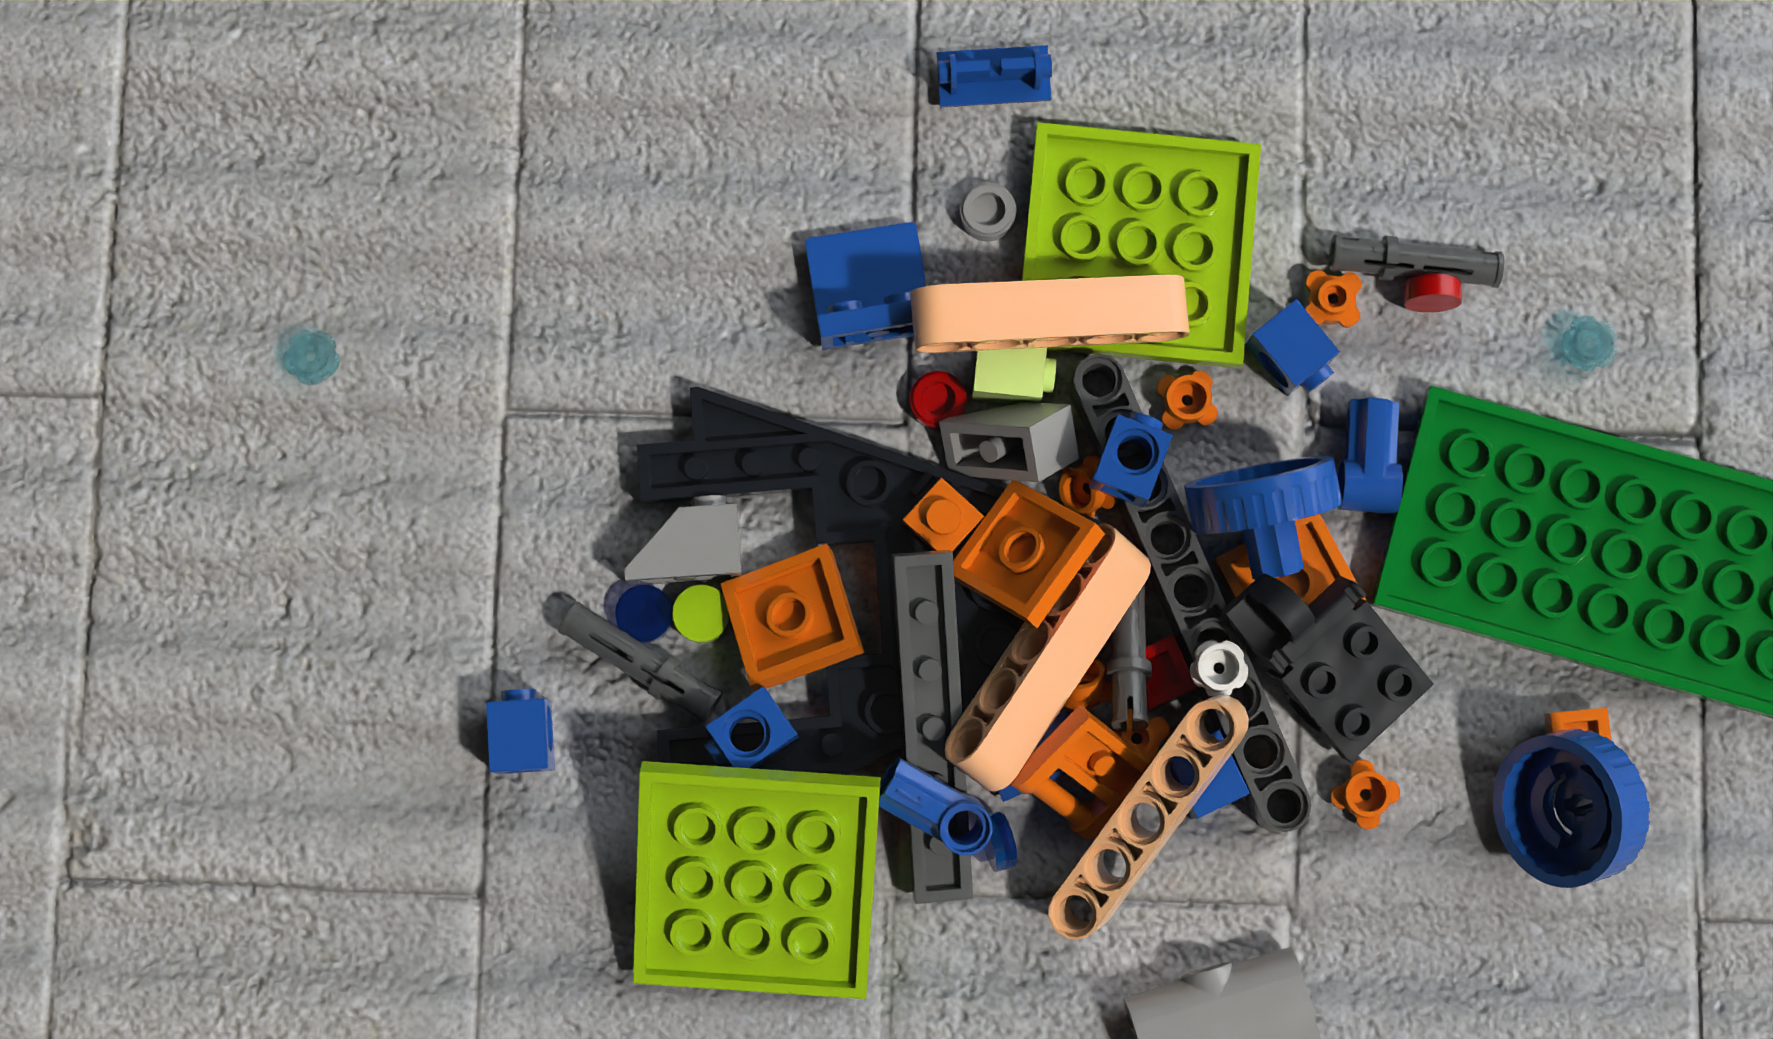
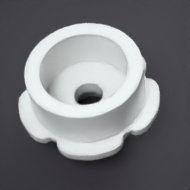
[1190,640,1248,697]

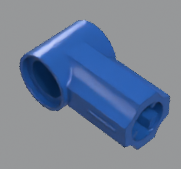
[1337,397,1403,514]
[879,757,993,855]

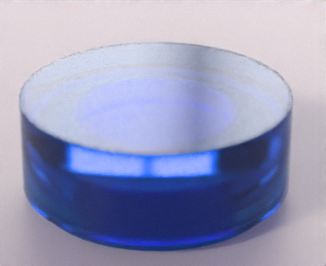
[615,585,673,643]
[984,811,1018,873]

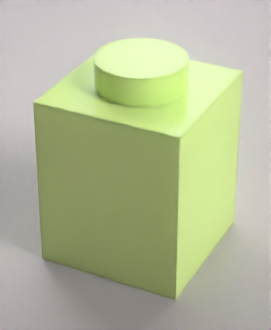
[972,347,1056,405]

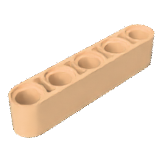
[910,275,1190,353]
[944,523,1151,792]
[1048,695,1249,940]

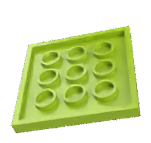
[1022,122,1261,369]
[633,761,881,999]

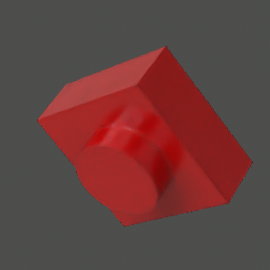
[1146,635,1200,712]

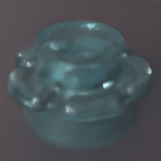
[1561,316,1617,371]
[283,330,340,385]

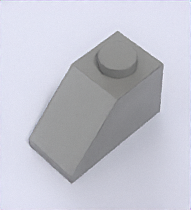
[939,402,1079,482]
[624,495,744,586]

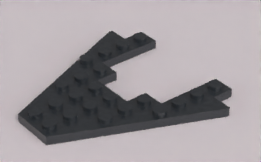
[637,387,1112,775]

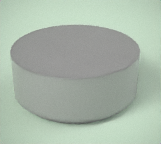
[959,182,1016,242]

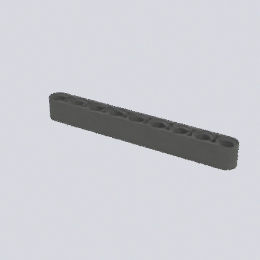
[1070,354,1311,833]

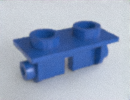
[936,45,1052,108]

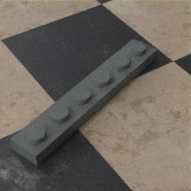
[891,550,973,904]

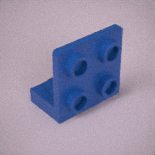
[805,222,926,350]

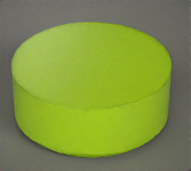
[672,585,730,643]

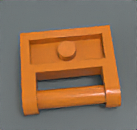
[1010,705,1152,840]

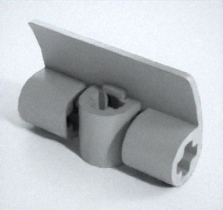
[1123,947,1321,1039]

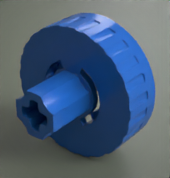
[1184,456,1342,580]
[1493,729,1650,888]

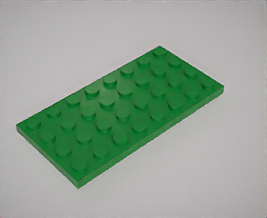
[1370,386,1773,719]

